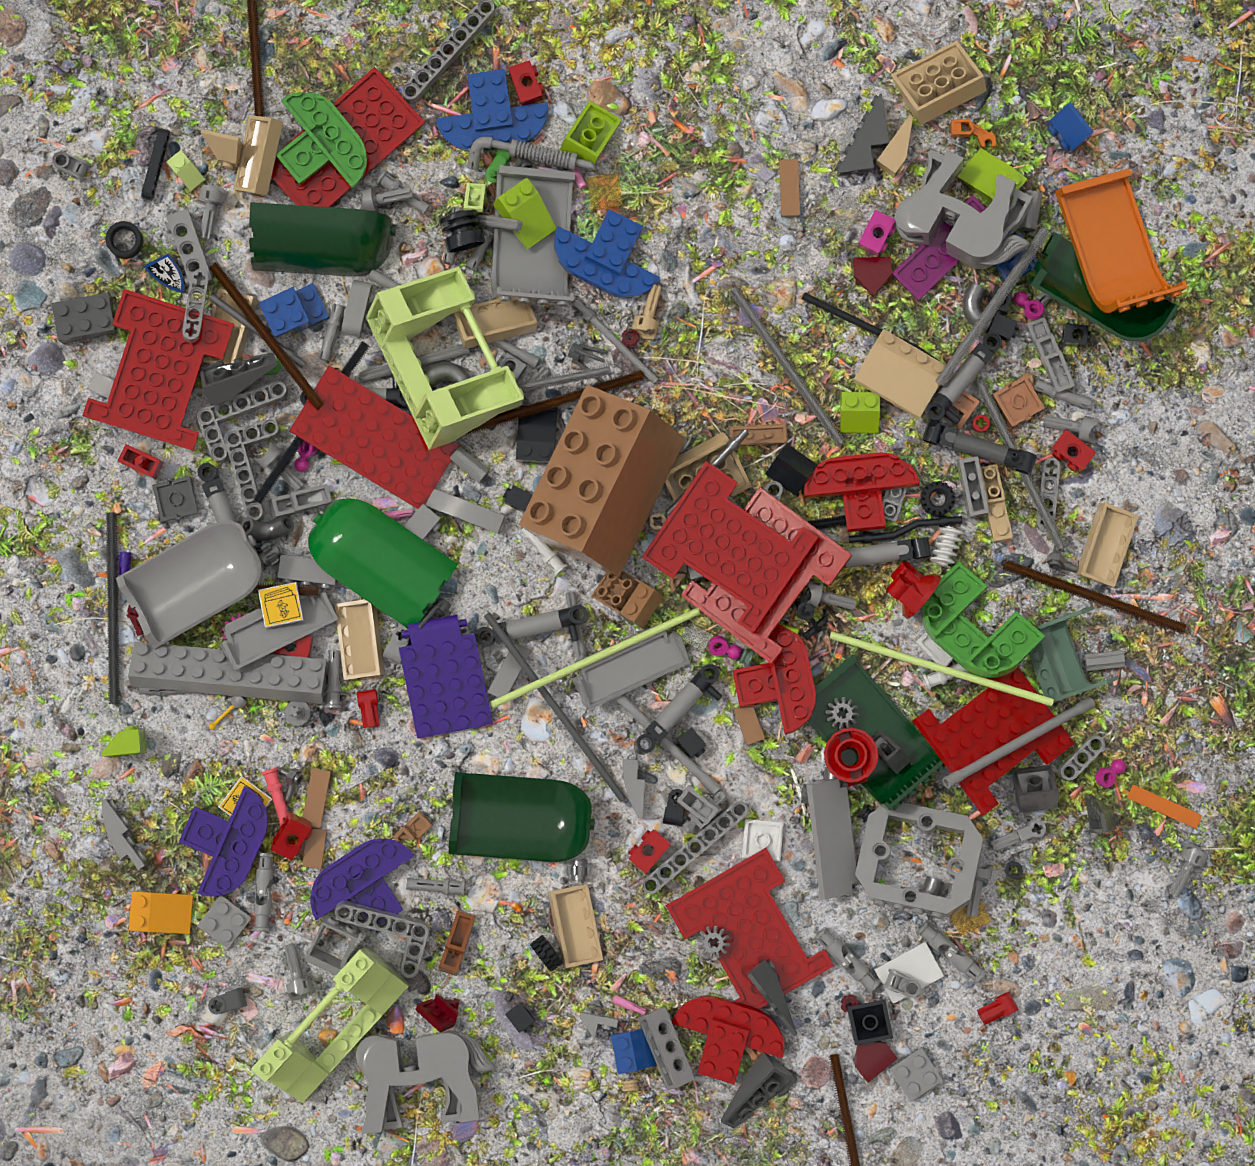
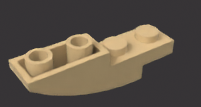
[980,464,1013,543]

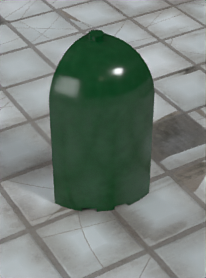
[249,202,396,277]
[1030,232,1179,342]
[448,772,595,862]

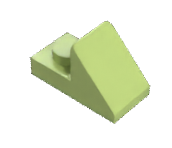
[166,150,205,192]
[463,183,486,214]

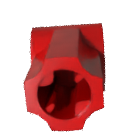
[357,689,380,729]
[977,992,1018,1025]

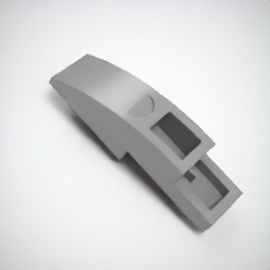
[102,799,147,870]

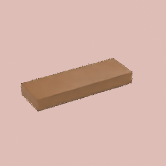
[779,159,800,217]
[729,424,787,446]
[303,768,331,829]

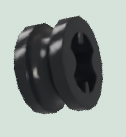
[857,804,875,823]
[1004,861,1023,879]

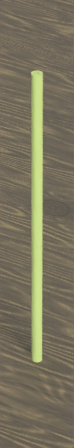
[490,608,700,708]
[830,632,1054,706]

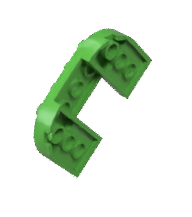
[922,562,1045,678]

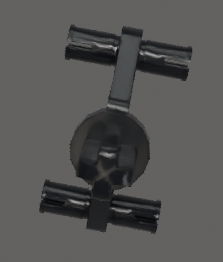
[792,592,829,641]

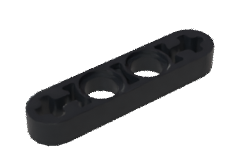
[141,128,170,201]

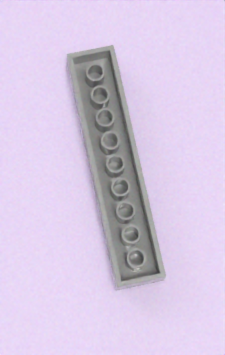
[128,642,328,704]

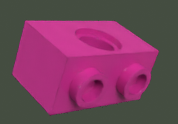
[857,210,896,257]

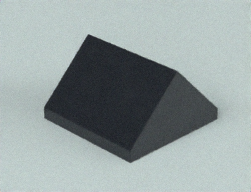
[765,443,817,496]
[847,1000,893,1046]

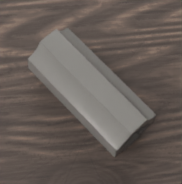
[1019,190,1042,232]
[450,447,490,483]
[1084,650,1125,671]

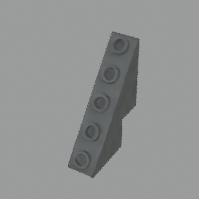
[834,94,889,177]

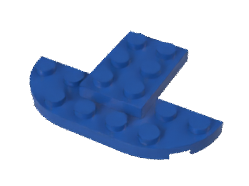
[435,69,548,152]
[554,209,660,299]

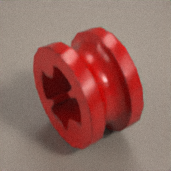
[972,415,990,433]

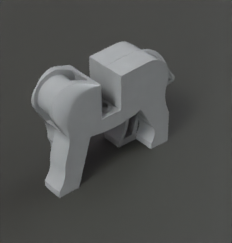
[895,149,1033,269]
[356,1030,495,1134]

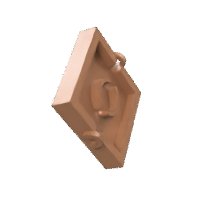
[992,375,1045,428]

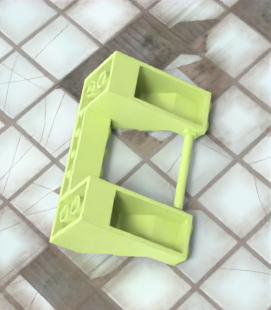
[366,266,524,450]
[251,946,410,1103]

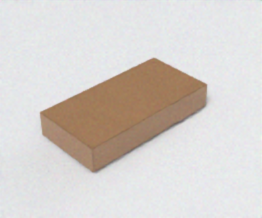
[733,706,765,745]
[302,828,327,869]

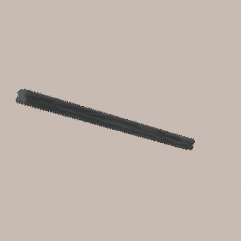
[106,512,120,704]

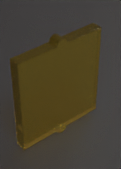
[587,173,623,211]
[950,900,991,936]

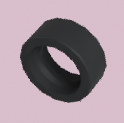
[105,221,144,259]

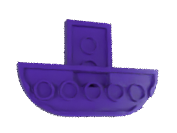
[179,786,268,897]
[310,838,414,931]

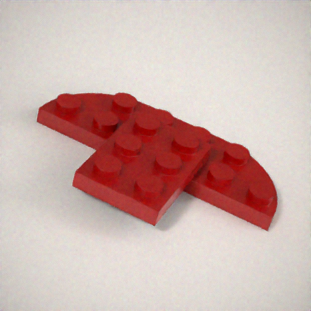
[804,452,919,533]
[732,624,816,735]
[672,995,785,1085]

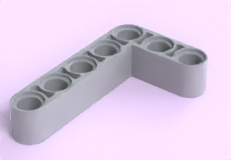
[197,381,288,463]
[224,419,281,521]
[335,901,428,978]

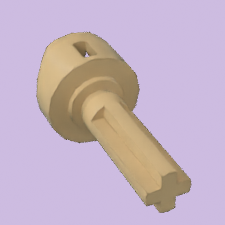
[632,284,662,340]

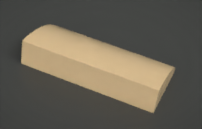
[233,115,283,196]
[202,288,258,365]
[453,299,537,349]
[1075,502,1139,588]
[335,599,385,680]
[547,884,603,968]

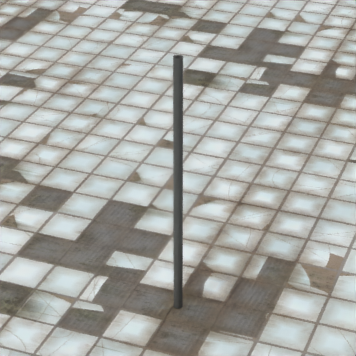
[484,612,626,802]

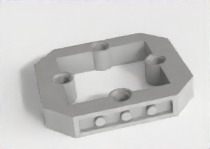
[855,802,983,919]

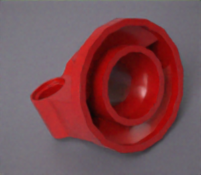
[887,561,941,619]
[824,728,878,787]

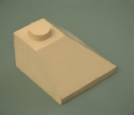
[201,129,243,169]

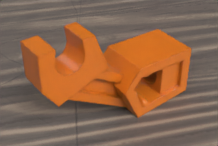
[950,119,996,148]

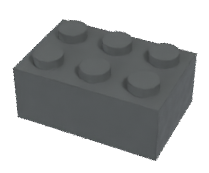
[51,292,118,344]

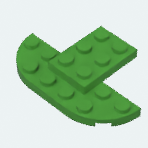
[276,92,367,189]

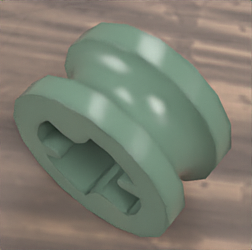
[739,647,755,666]

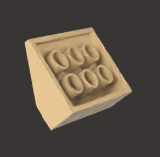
[891,41,987,125]
[853,329,946,419]
[664,432,752,502]

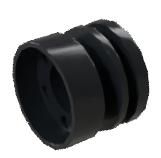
[439,210,486,253]

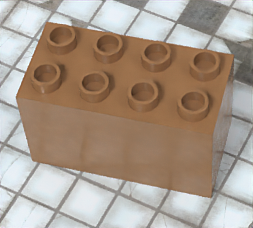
[518,384,686,577]

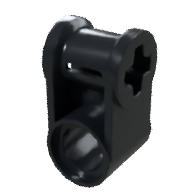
[662,789,684,827]

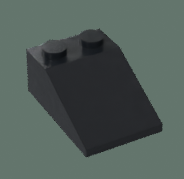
[516,405,558,464]

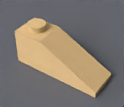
[875,115,913,177]

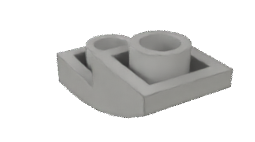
[882,488,907,522]

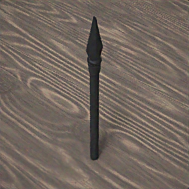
[802,292,939,361]

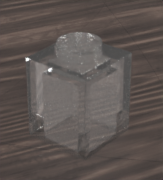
[681,624,712,652]

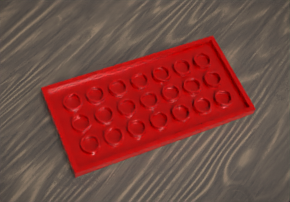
[271,67,425,207]
[289,365,460,509]

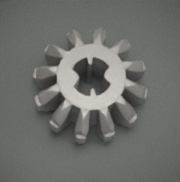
[826,697,859,730]
[697,926,730,959]

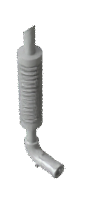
[467,137,597,171]

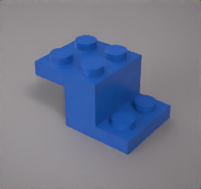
[259,283,330,338]

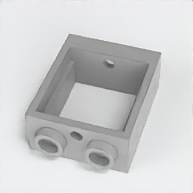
[304,914,361,975]

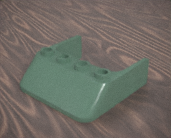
[1029,606,1119,702]

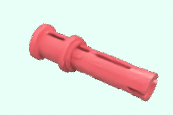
[261,767,289,827]

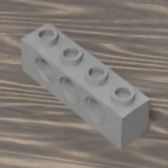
[165,209,215,288]
[638,1007,695,1090]

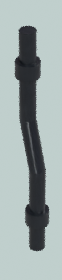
[848,515,963,544]

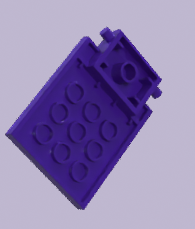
[399,614,493,739]

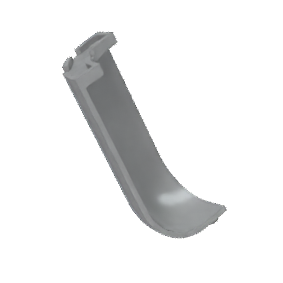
[116,521,262,649]

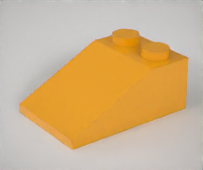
[128,891,193,934]

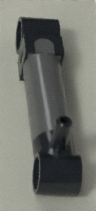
[922,423,1037,475]

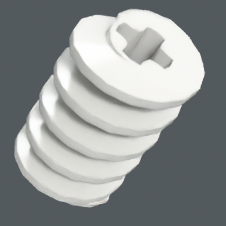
[930,526,964,569]

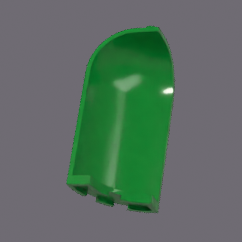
[308,498,458,629]

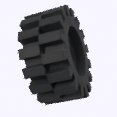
[920,481,956,517]
[530,935,563,972]

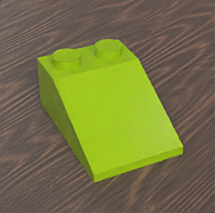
[559,100,622,170]
[957,148,1027,204]
[493,178,557,250]

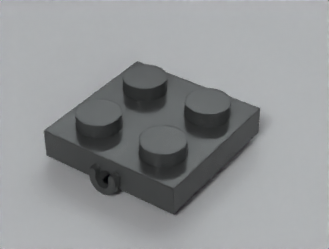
[152,476,199,522]

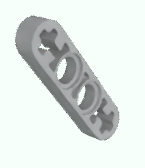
[182,269,208,343]
[1036,458,1060,532]

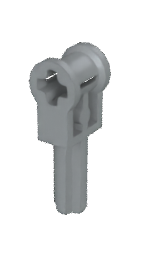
[990,820,1046,851]

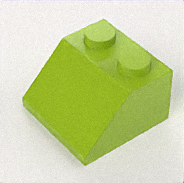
[840,392,880,433]
[101,726,147,758]

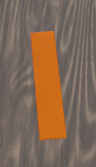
[1127,785,1202,829]

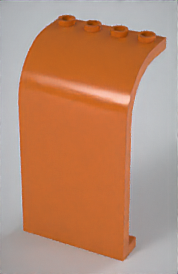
[1055,168,1188,313]

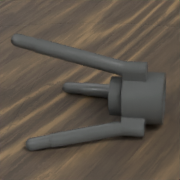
[568,343,608,383]
[418,598,452,629]

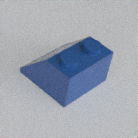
[1047,102,1094,154]
[611,1028,656,1074]

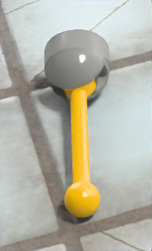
[209,696,248,730]

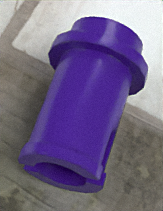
[118,552,133,575]

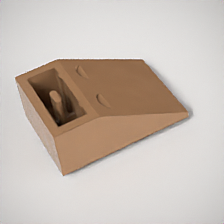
[591,571,663,629]

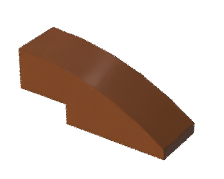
[438,911,476,976]

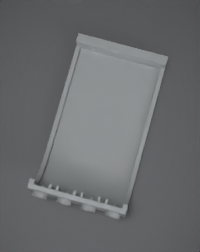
[491,165,575,307]

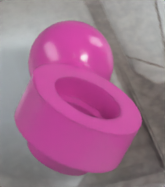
[1013,291,1044,320]
[294,441,317,472]
[708,636,742,660]
[1096,759,1126,788]

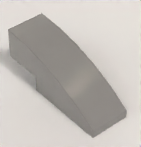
[268,484,332,519]
[488,642,532,698]
[623,759,645,819]

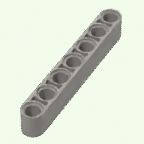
[402,0,495,104]
[642,801,748,894]

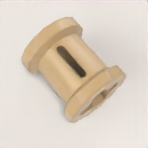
[649,513,666,532]

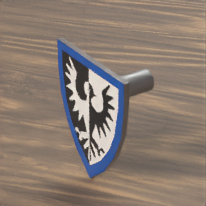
[143,253,185,293]

